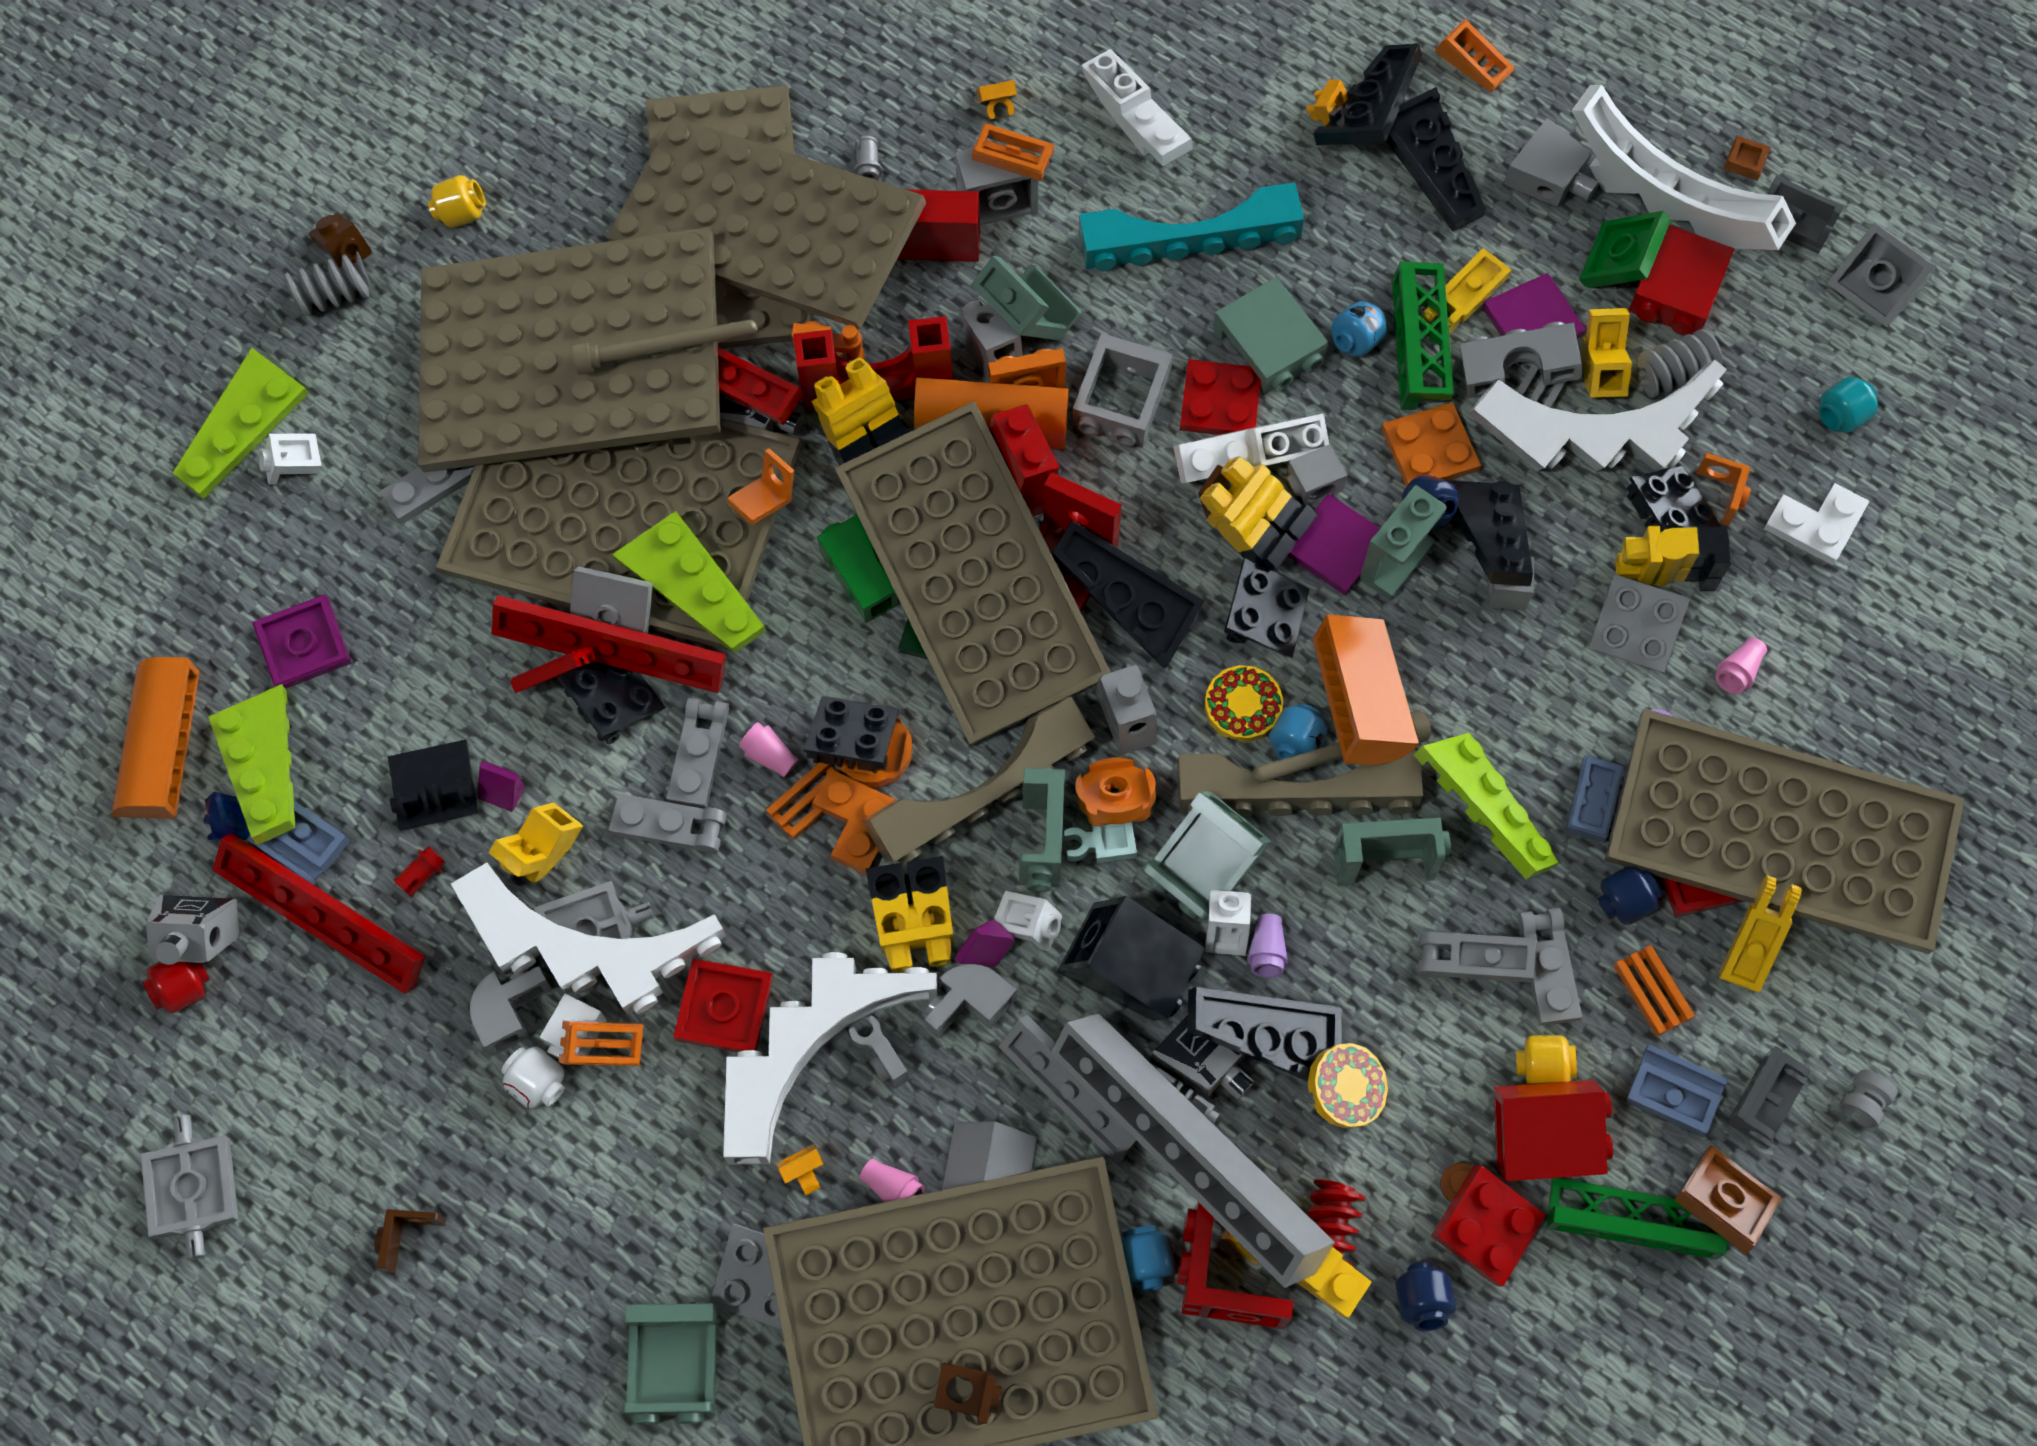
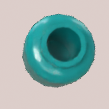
[1818,376,1878,433]

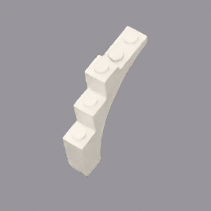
[1572,85,1796,250]
[1467,360,1727,471]
[451,863,726,1015]
[723,952,938,1165]

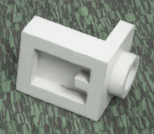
[259,434,321,485]
[1205,890,1251,956]
[994,891,1062,951]

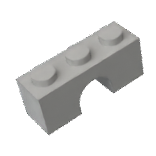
[1460,322,1582,398]

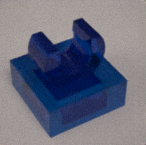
[203,791,250,843]

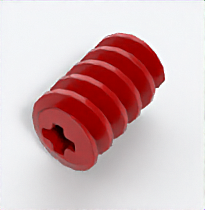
[1307,1179,1366,1266]

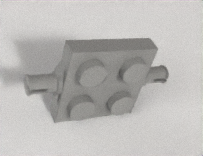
[534,881,654,985]
[140,1115,239,1260]

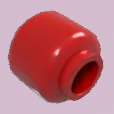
[142,961,210,1014]

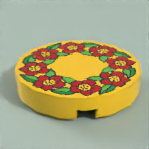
[1204,665,1283,743]
[1308,1043,1388,1128]

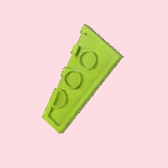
[208,684,295,845]

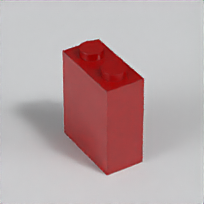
[897,189,980,262]
[1628,225,1735,335]
[989,404,1060,517]
[1493,1080,1613,1181]

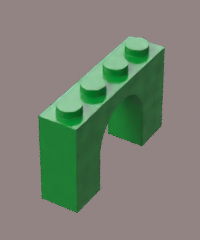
[817,513,899,623]

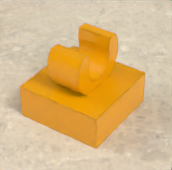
[1306,79,1348,126]
[976,80,1017,120]
[776,1144,824,1195]

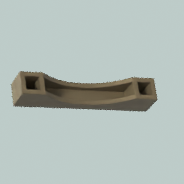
[862,696,1095,865]
[1177,751,1423,817]

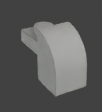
[924,964,1017,1039]
[470,966,553,1056]

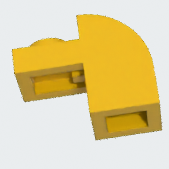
[1581,308,1632,398]
[488,802,583,883]

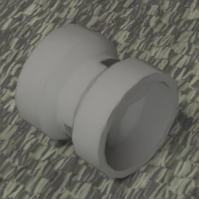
[1839,1070,1898,1129]

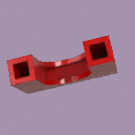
[793,316,953,412]

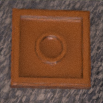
[1674,1145,1781,1255]

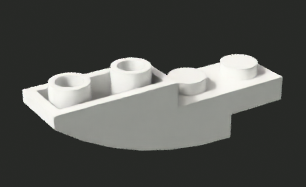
[1081,49,1193,166]
[1173,414,1329,483]

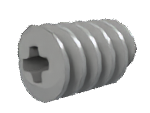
[285,251,370,316]
[1637,329,1723,398]

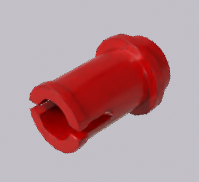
[393,846,446,898]

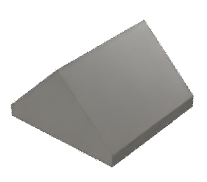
[1827,222,1936,327]
[942,1121,1037,1190]

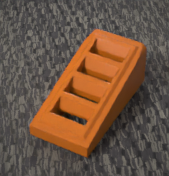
[1435,19,1516,93]

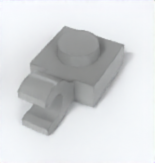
[849,1015,909,1088]

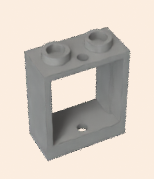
[1072,333,1173,447]

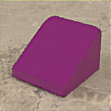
[477,761,525,812]
[955,919,1015,967]

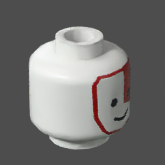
[501,1046,565,1109]

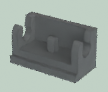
[1767,175,1844,254]
[1727,1046,1810,1149]

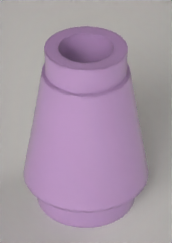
[1247,914,1288,978]

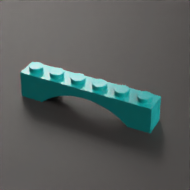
[1079,182,1304,271]

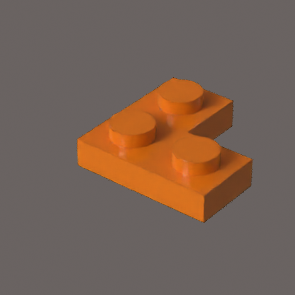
[812,769,896,875]

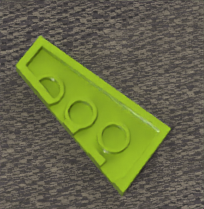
[173,348,309,499]
[612,511,766,654]
[1413,732,1559,880]

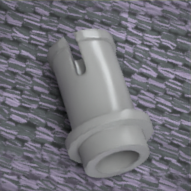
[853,136,882,181]

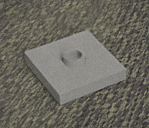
[570,566,653,634]

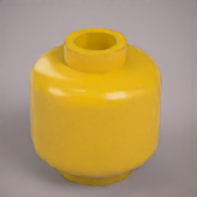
[428,175,486,229]
[1516,1035,1577,1084]

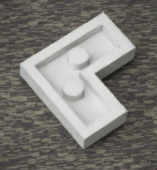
[1764,483,1869,565]

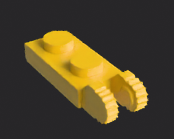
[1420,248,1512,335]
[1719,875,1802,993]

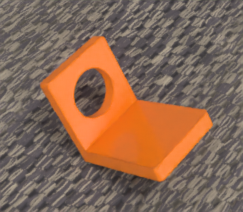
[727,448,794,525]
[1696,453,1751,526]

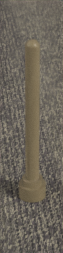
[572,320,757,375]
[1252,710,1431,782]

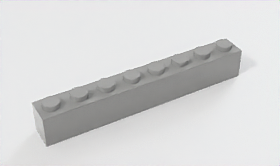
[1050,1013,1335,1288]

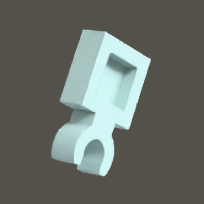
[1064,822,1137,863]

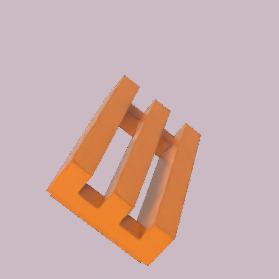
[972,123,1054,181]
[766,763,840,841]
[1613,945,1695,1037]
[558,1020,644,1066]

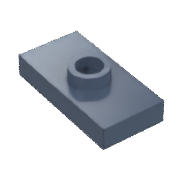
[1565,755,1624,843]

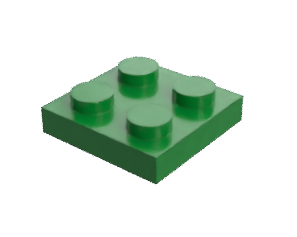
[1579,210,1671,288]

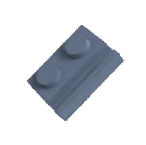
[247,801,350,885]
[1624,1044,1728,1137]

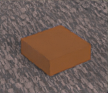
[1723,135,1771,181]

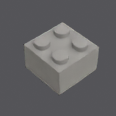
[955,142,1038,226]

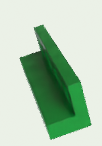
[1391,261,1454,410]
[1546,1178,1728,1260]

